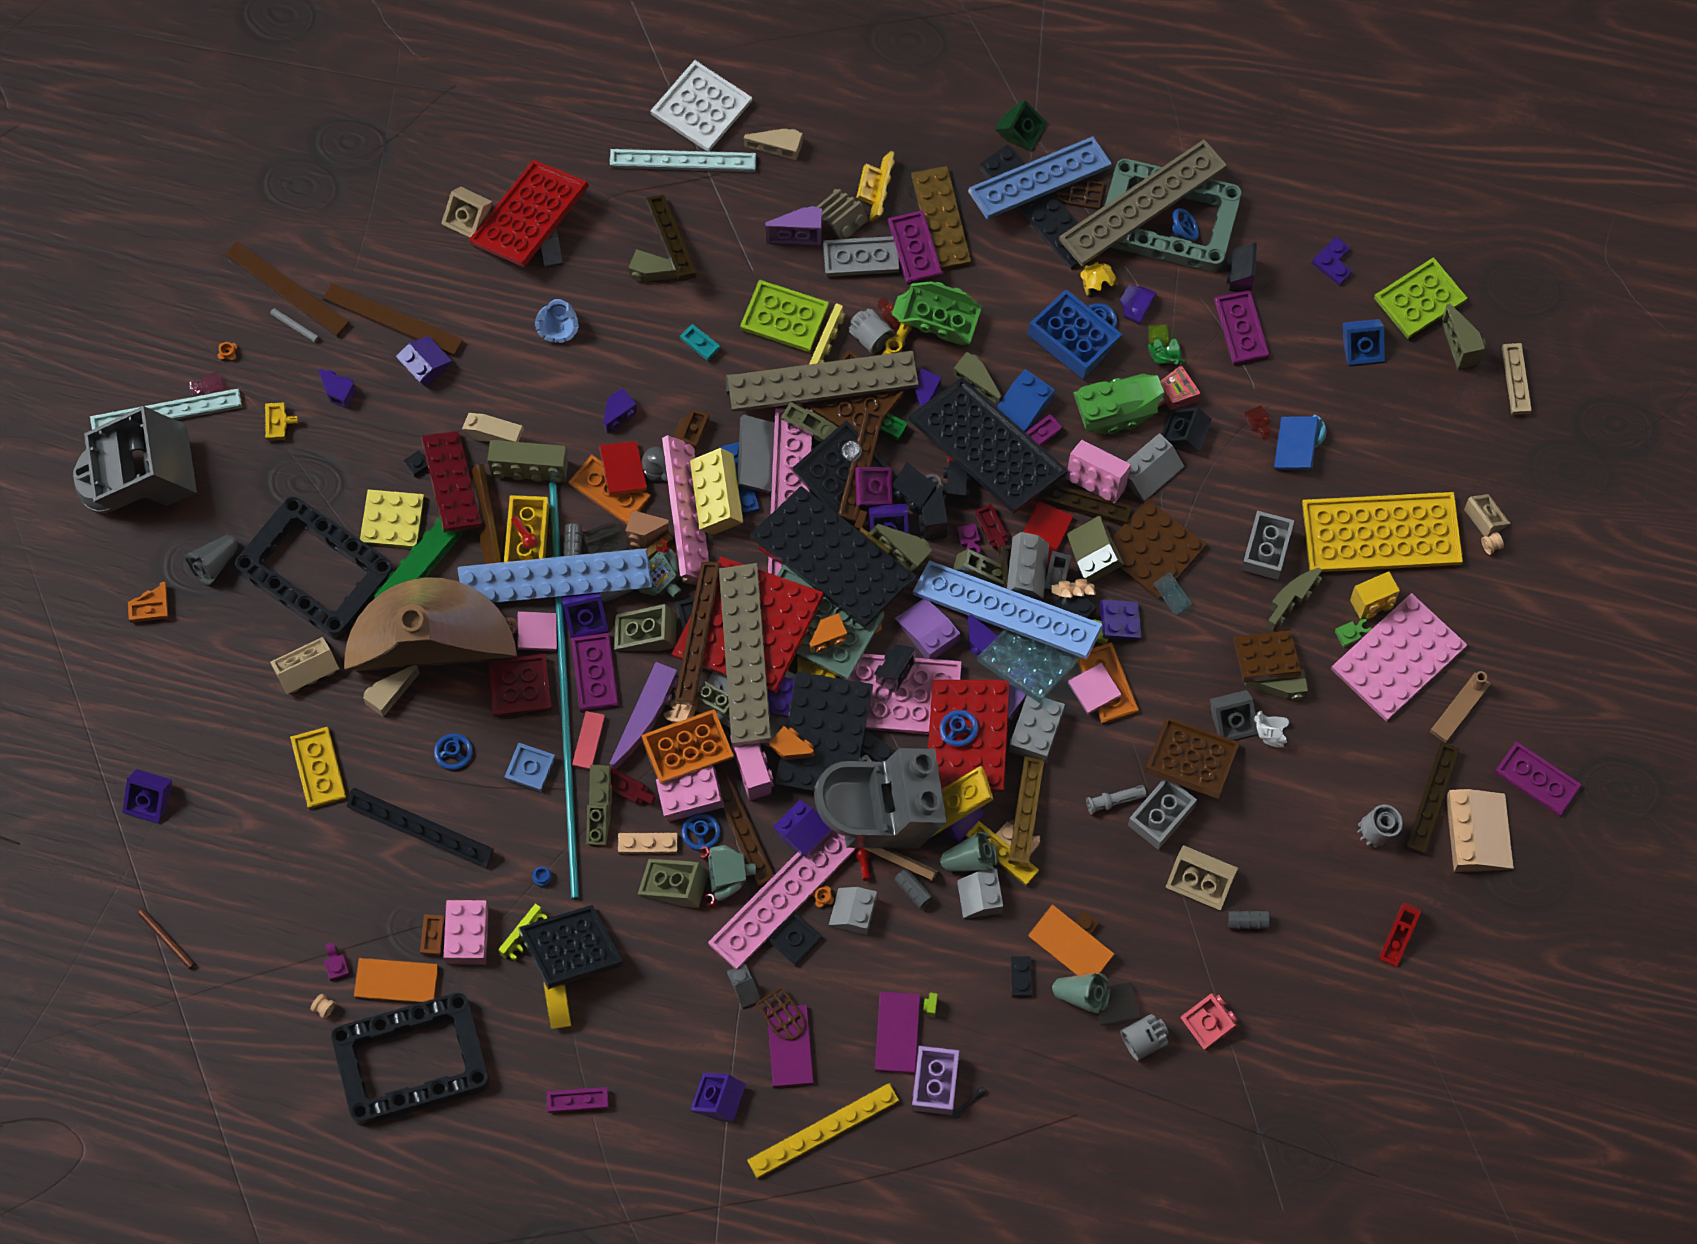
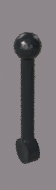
[952,1087,986,1118]

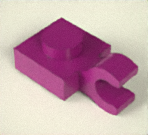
[324,943,350,981]

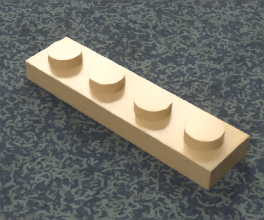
[1502,343,1532,415]

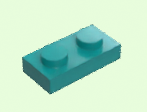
[680,324,720,361]

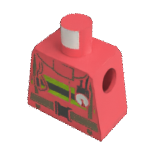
[1157,365,1200,410]

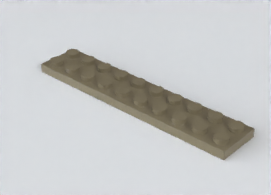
[1059,140,1227,266]
[727,351,918,412]
[719,563,772,746]

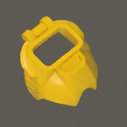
[1080,262,1118,296]

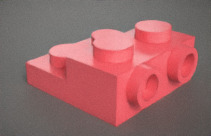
[1180,993,1238,1050]

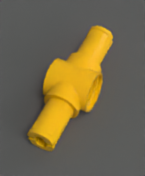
[882,323,912,355]

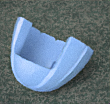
[535,299,578,343]

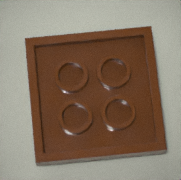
[1233,630,1301,683]

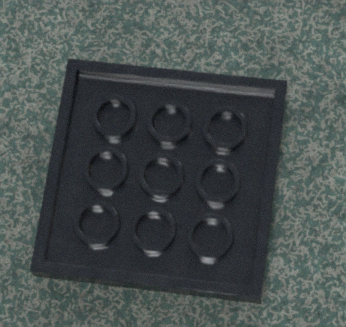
[791,420,897,521]
[519,905,623,989]

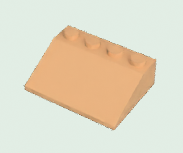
[1446,789,1514,872]

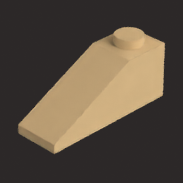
[744,129,803,160]
[462,413,524,442]
[363,665,420,717]

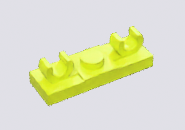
[498,904,547,961]

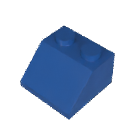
[1343,319,1385,365]

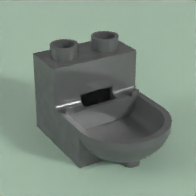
[73,406,197,513]
[814,748,946,849]

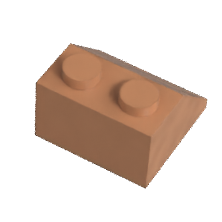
[625,510,671,549]

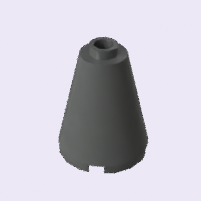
[185,535,238,585]

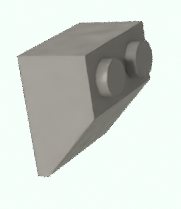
[957,869,1003,919]
[829,887,877,935]

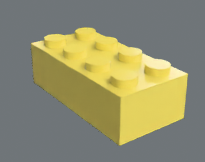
[690,448,743,535]

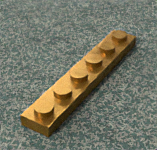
[1008,756,1044,867]

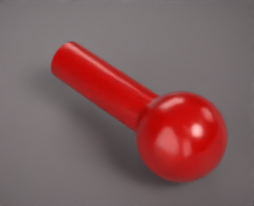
[511,516,538,549]
[855,848,871,882]

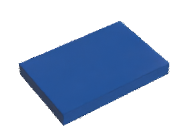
[1274,416,1319,470]

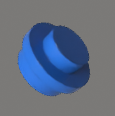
[532,867,552,886]

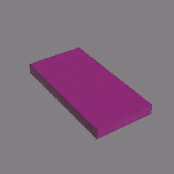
[888,210,943,285]
[1214,290,1269,365]
[571,633,618,712]
[1494,741,1582,816]
[875,992,920,1074]
[767,1005,813,1088]

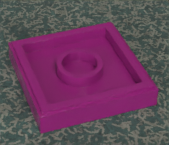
[855,467,893,506]

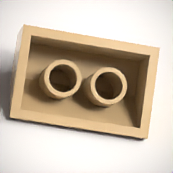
[270,637,339,694]
[1166,845,1238,910]

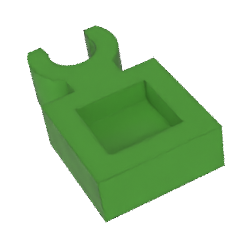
[1335,619,1372,648]

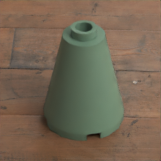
[940,832,997,871]
[1052,973,1110,1013]

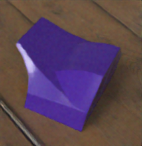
[1120,285,1157,325]

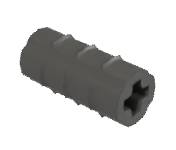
[564,524,583,556]
[895,868,933,909]
[1228,910,1269,930]

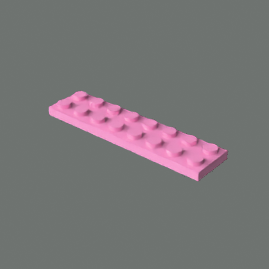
[662,435,709,582]

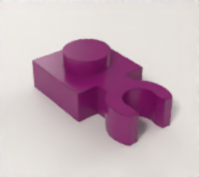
[957,523,980,554]

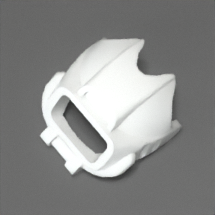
[1254,711,1289,748]

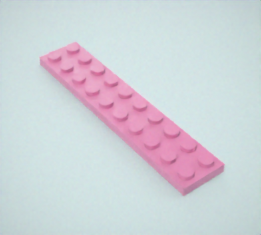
[768,408,813,576]
[708,831,858,970]

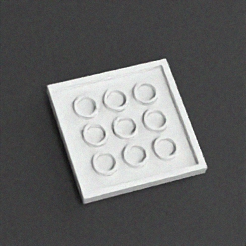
[651,60,752,152]

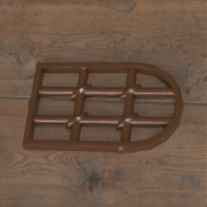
[1055,179,1104,210]
[755,986,804,1040]

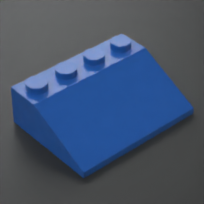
[1027,289,1122,379]

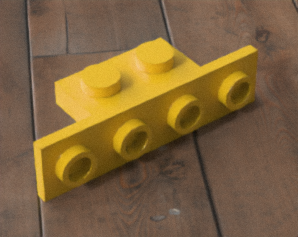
[856,151,894,222]

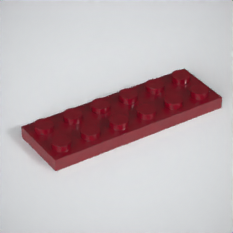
[421,431,481,533]

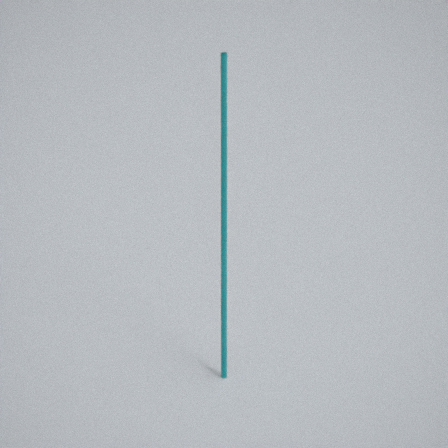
[549,482,579,899]

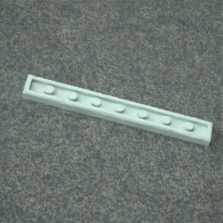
[610,149,756,172]
[90,388,242,430]

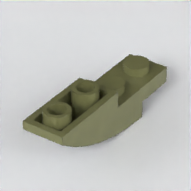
[781,402,838,442]
[1267,568,1322,631]
[696,681,771,720]
[586,764,612,845]

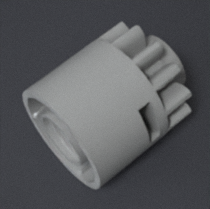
[849,308,894,354]
[1357,804,1402,848]
[1121,1014,1169,1061]

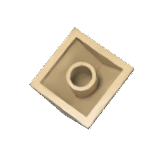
[1464,494,1511,537]

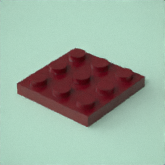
[488,654,552,717]

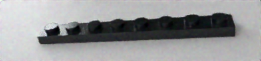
[346,788,494,868]

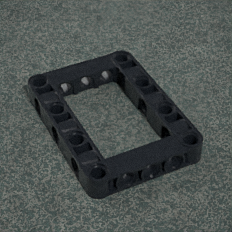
[235,496,394,640]
[331,992,490,1126]

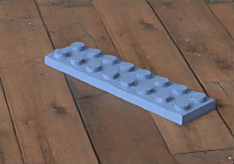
[968,137,1112,219]

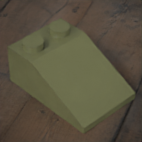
[1441,304,1486,369]
[1067,516,1124,583]
[869,524,932,571]
[614,604,677,651]
[638,859,709,908]

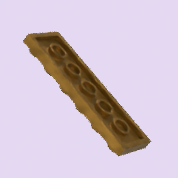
[911,166,971,270]

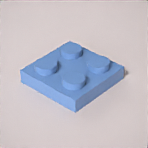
[504,743,555,792]

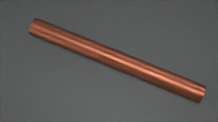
[138,909,195,969]

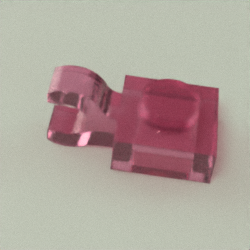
[188,371,224,395]

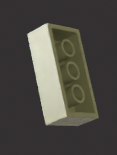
[487,440,568,483]

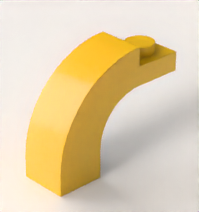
[544,983,571,1029]

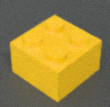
[1350,571,1400,620]

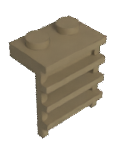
[817,189,869,240]

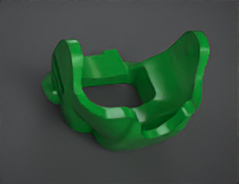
[1148,339,1186,365]

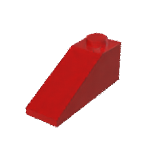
[1379,901,1422,966]

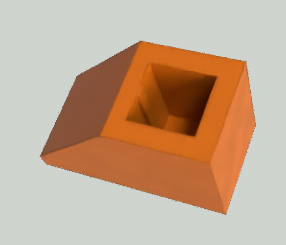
[810,613,848,653]
[769,726,815,760]

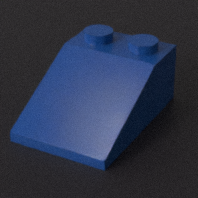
[997,369,1055,432]

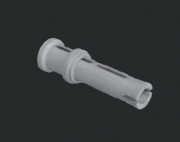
[1086,785,1146,815]

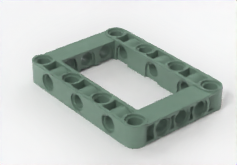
[1105,159,1241,272]

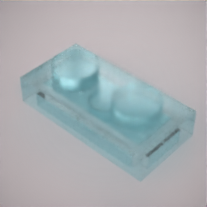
[1153,572,1192,615]

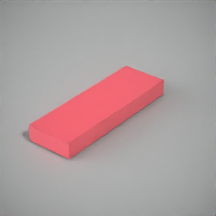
[572,711,605,770]

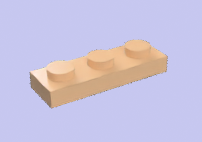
[618,833,678,854]

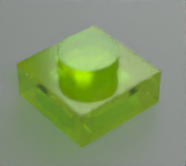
[1148,324,1169,345]

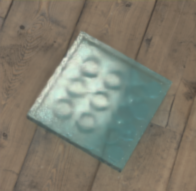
[976,629,1081,703]

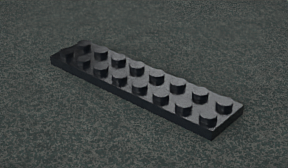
[979,144,1079,270]

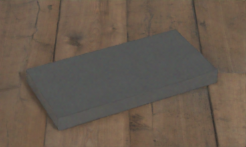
[737,415,775,494]

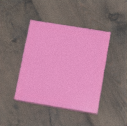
[517,612,556,651]
[1068,663,1121,714]

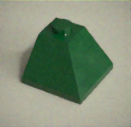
[995,100,1047,151]

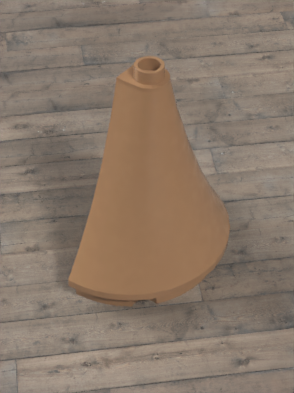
[344,578,517,672]

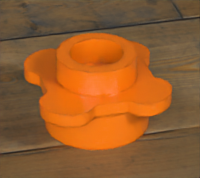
[217,342,237,360]
[812,886,834,908]

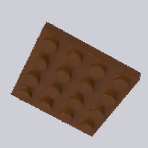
[804,349,909,433]
[1112,499,1207,600]
[1144,717,1240,799]

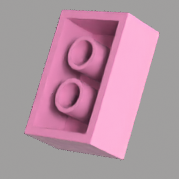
[1066,440,1131,503]
[730,735,774,801]
[656,765,724,822]
[444,900,488,964]

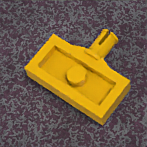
[265,402,298,441]

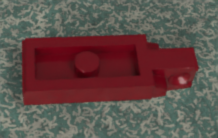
[974,504,1008,552]
[611,767,657,804]

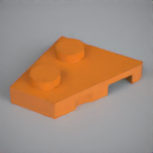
[128,582,168,623]

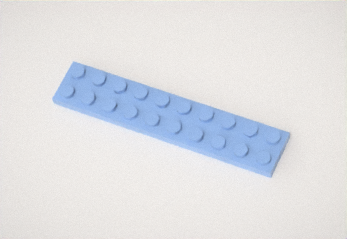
[458,548,652,603]
[913,560,1103,659]

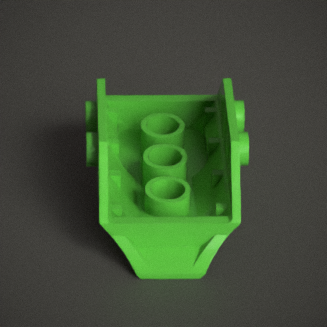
[892,282,982,345]
[1073,373,1164,434]

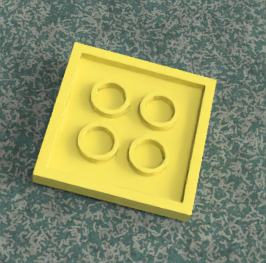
[360,490,425,549]

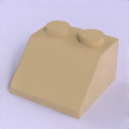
[441,187,492,238]

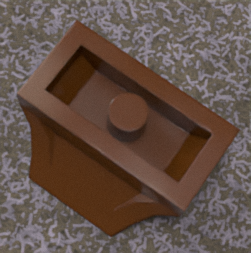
[673,408,710,449]

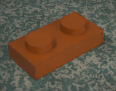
[420,914,445,956]

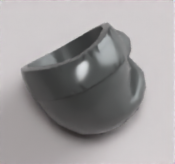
[641,446,668,482]

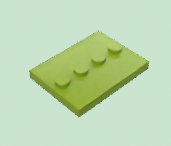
[1374,257,1468,339]
[740,280,829,353]

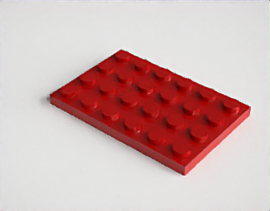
[469,160,589,267]
[928,679,1010,792]

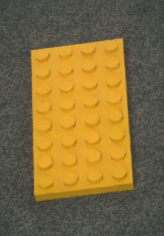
[1302,492,1463,572]

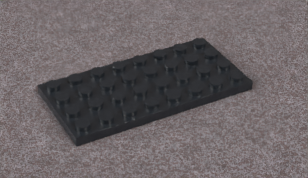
[908,377,1068,514]
[750,486,916,628]

